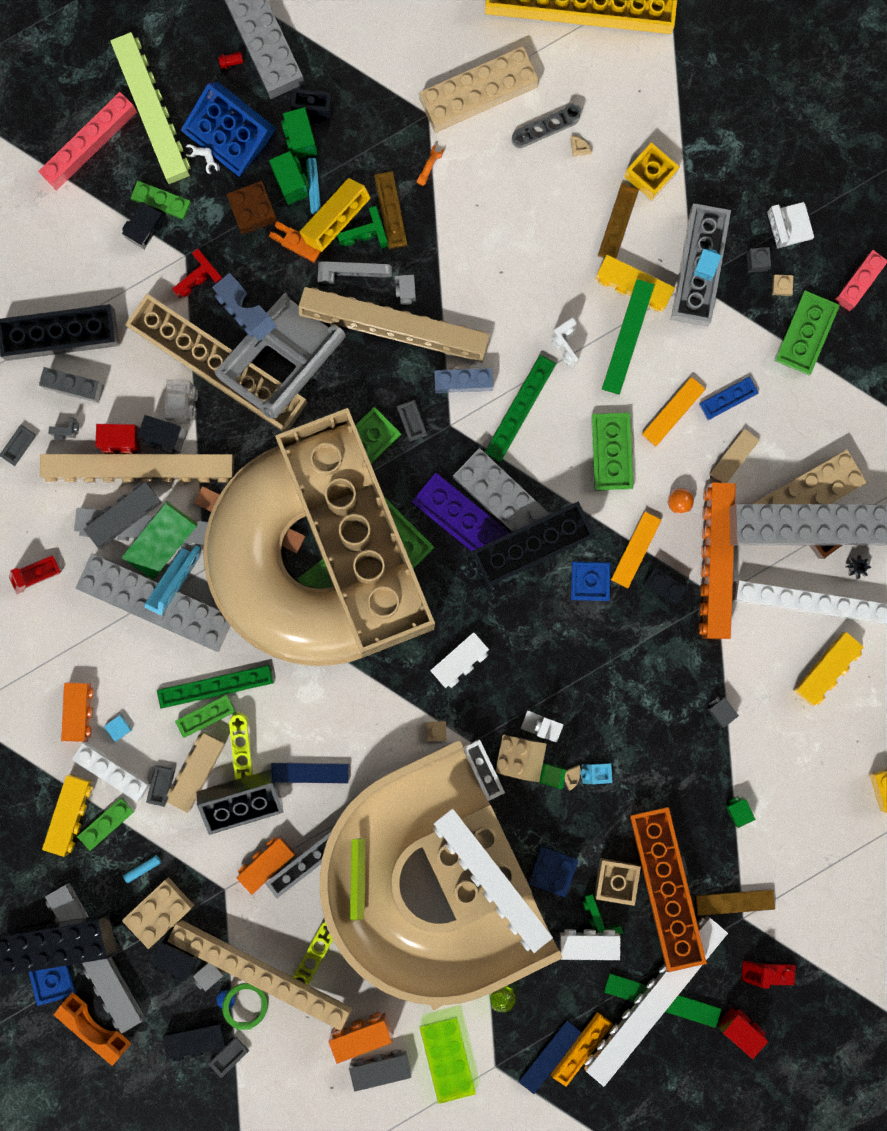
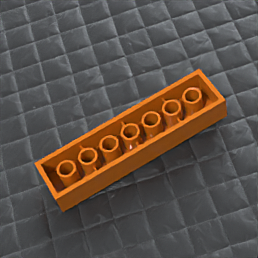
[699,482,736,639]
[630,807,707,972]

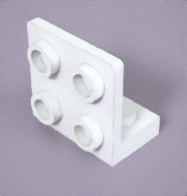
[767,202,814,248]
[551,317,578,368]

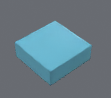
[104,715,132,742]

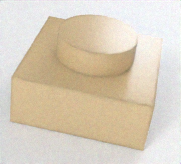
[772,275,793,296]
[427,721,447,741]

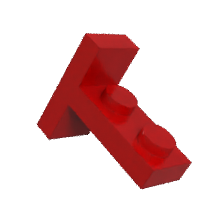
[172,249,222,299]
[9,555,61,594]
[742,961,796,988]

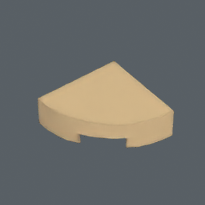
[570,136,592,157]
[564,765,581,791]

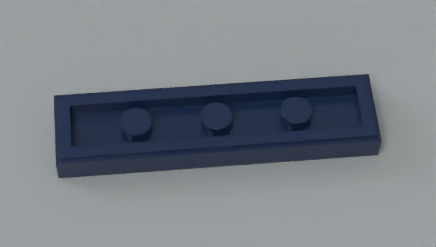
[271,763,349,784]
[518,1020,582,1094]

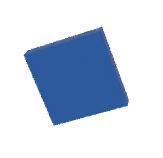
[571,562,611,601]
[29,965,76,1006]

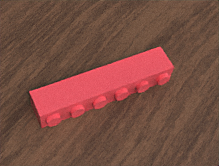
[38,92,137,191]

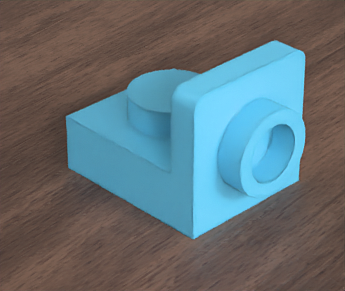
[581,763,612,784]

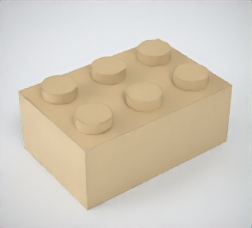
[122,877,195,949]

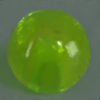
[489,986,516,1013]

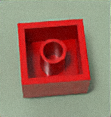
[95,424,141,454]
[717,1007,768,1059]

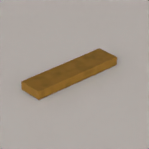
[374,171,407,249]
[597,184,639,259]
[695,889,775,915]

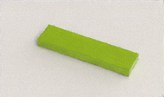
[350,838,365,920]

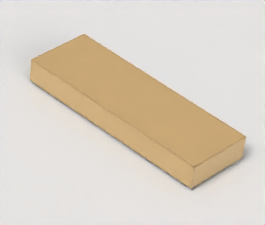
[709,429,760,483]

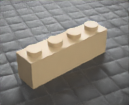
[167,732,226,813]

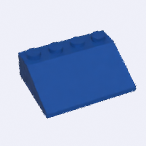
[181,82,276,177]

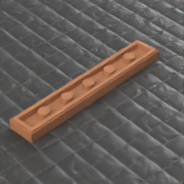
[194,486,306,553]

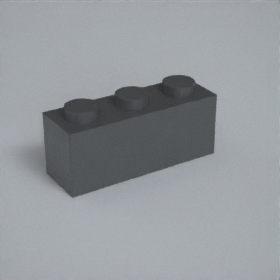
[39,367,104,403]
[349,1049,412,1092]

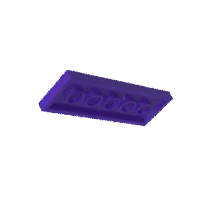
[412,473,510,551]

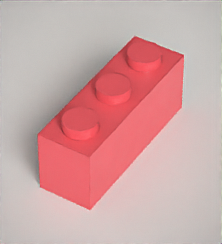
[834,250,887,311]

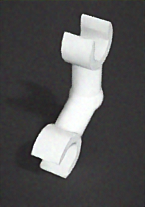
[186,145,220,174]

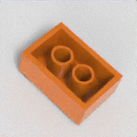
[328,1012,393,1064]

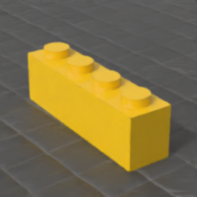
[300,178,370,252]
[595,255,675,312]
[793,632,864,706]
[42,774,93,857]

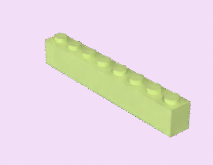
[110,32,191,184]

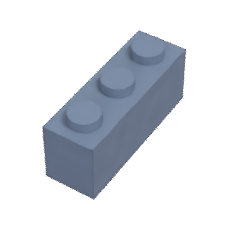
[435,368,493,393]

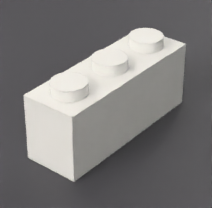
[430,633,489,688]
[463,739,505,801]
[560,929,620,960]

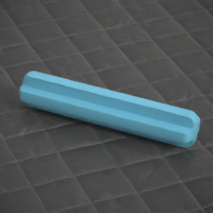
[306,158,321,215]

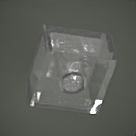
[164,379,198,425]

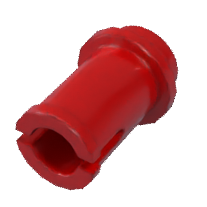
[218,51,243,69]

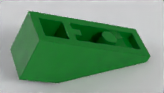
[538,763,566,789]

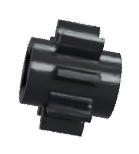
[845,555,871,579]

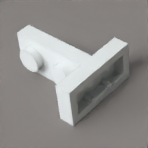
[521,710,563,743]

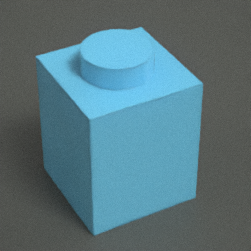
[693,248,722,281]

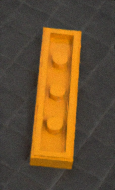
[642,377,706,447]
[611,512,662,589]
[550,1012,613,1087]

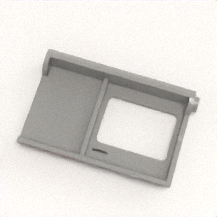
[215,293,346,418]

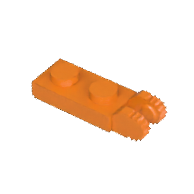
[269,222,321,263]

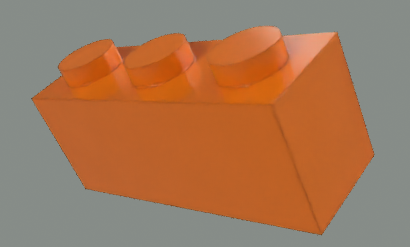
[61,682,94,742]
[236,836,296,895]

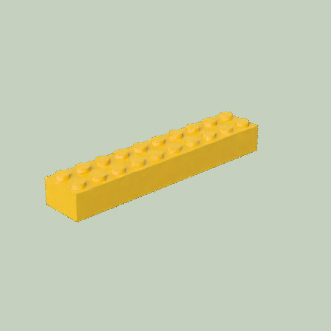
[485,0,677,34]

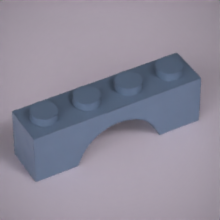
[212,273,277,341]

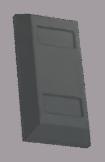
[397,400,428,442]
[0,425,37,466]
[146,765,174,807]
[208,1036,250,1078]

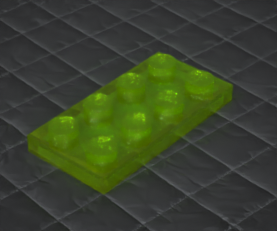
[419,1016,476,1104]

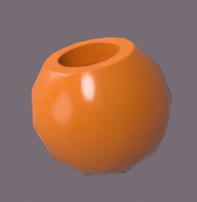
[667,488,694,513]

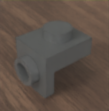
[48,417,79,441]

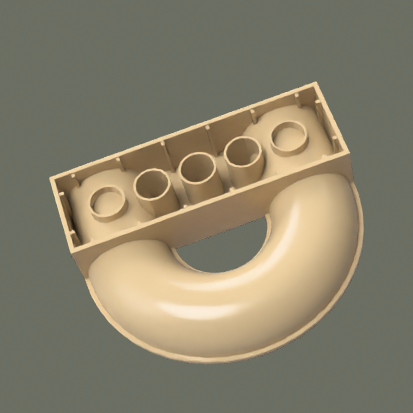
[204,408,435,666]
[319,740,563,1005]

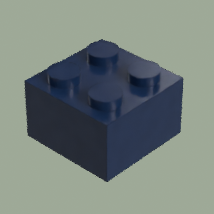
[528,845,579,897]

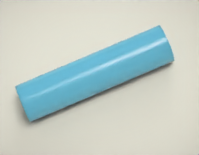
[123,855,161,883]

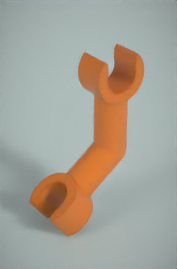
[416,145,444,186]

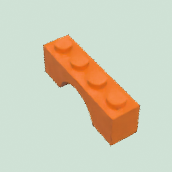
[54,992,131,1066]

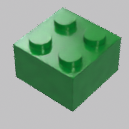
[281,107,318,160]
[269,151,310,205]

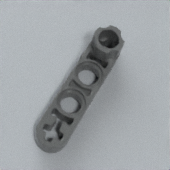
[511,103,581,148]

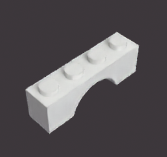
[72,742,151,802]

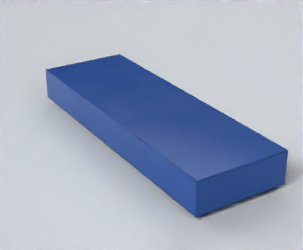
[699,377,759,421]

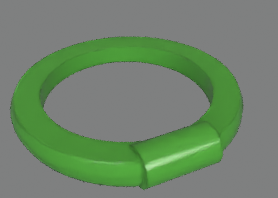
[222,983,268,1030]

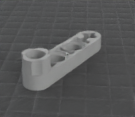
[317,262,392,284]

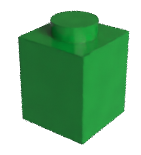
[725,796,756,828]

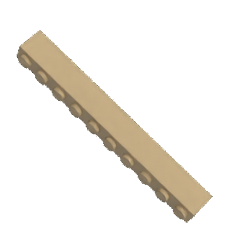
[299,287,490,363]
[40,454,234,483]
[167,920,354,1031]

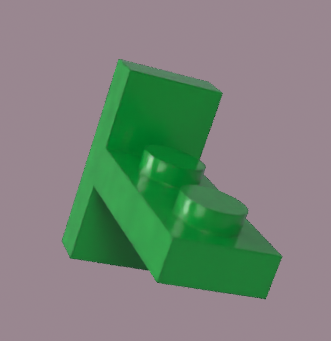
[337,206,388,248]
[582,892,623,935]

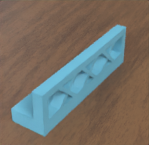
[144,545,201,616]

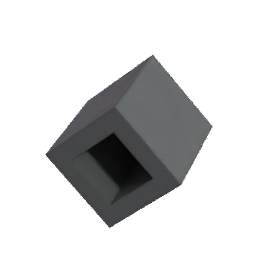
[746,247,771,273]
[707,697,739,728]

